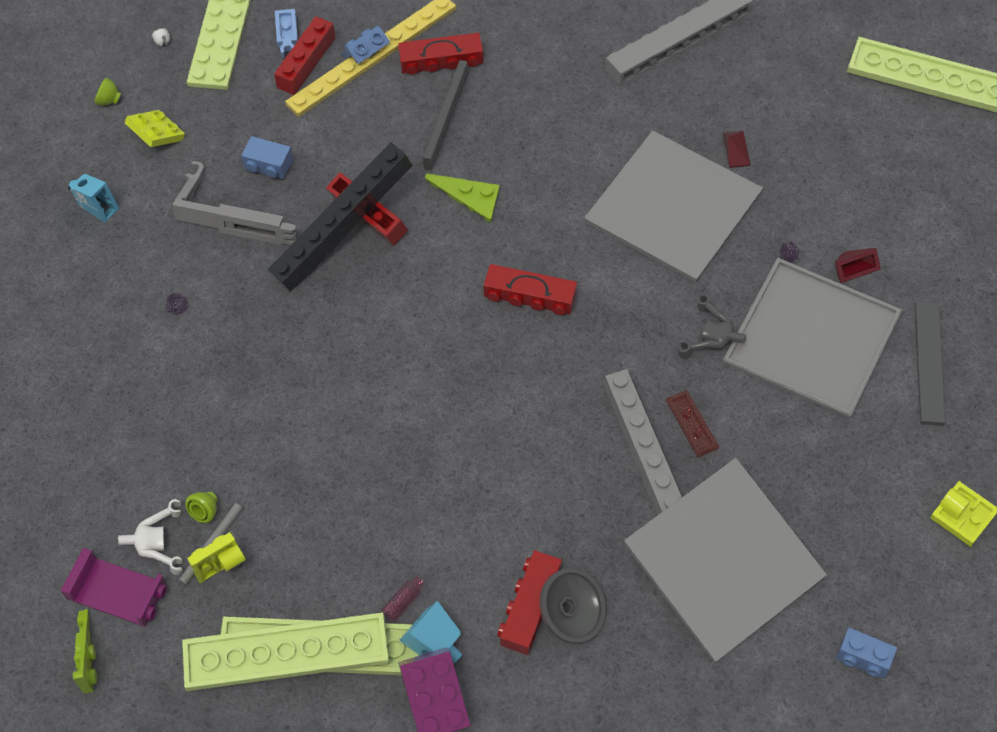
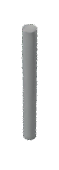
[179,503,243,585]

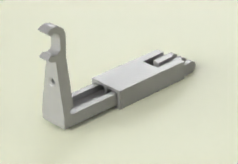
[173,161,297,245]

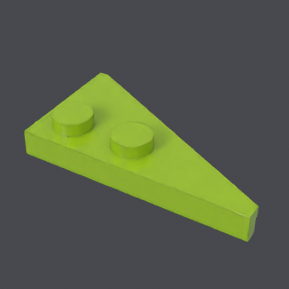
[425,173,500,222]
[73,609,98,694]

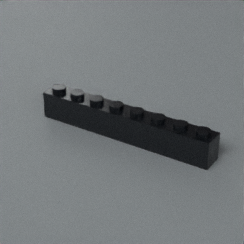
[268,142,413,291]

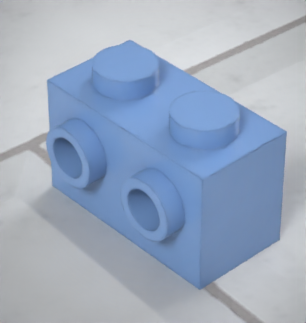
[241,136,293,179]
[836,628,897,679]

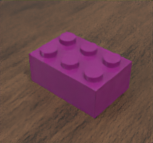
[398,647,471,732]

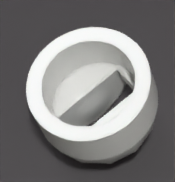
[152,29,170,46]

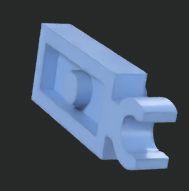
[275,9,298,58]

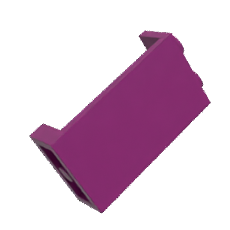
[61,548,167,627]

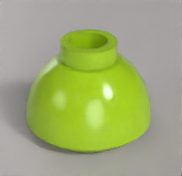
[94,78,121,106]
[185,492,218,523]

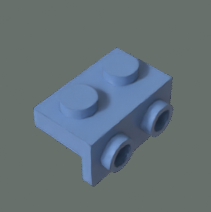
[341,25,390,64]

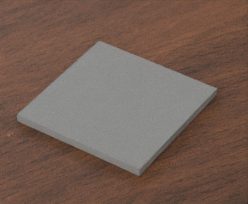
[584,130,763,282]
[722,257,902,418]
[623,458,827,663]

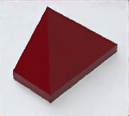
[722,131,751,168]
[835,248,881,283]

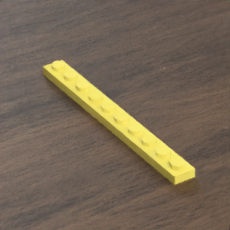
[285,0,456,117]

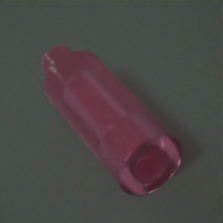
[381,577,423,622]

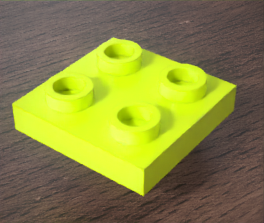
[125,110,185,147]
[930,481,997,547]
[187,532,246,583]

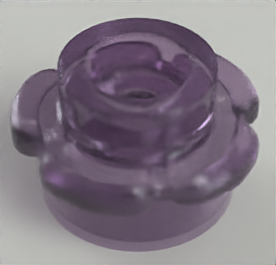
[780,241,799,263]
[165,293,188,314]

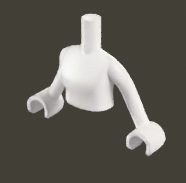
[118,499,183,575]

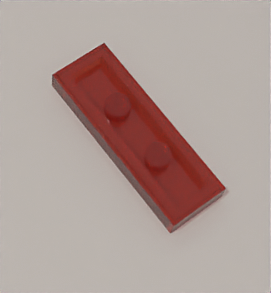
[666,390,719,458]

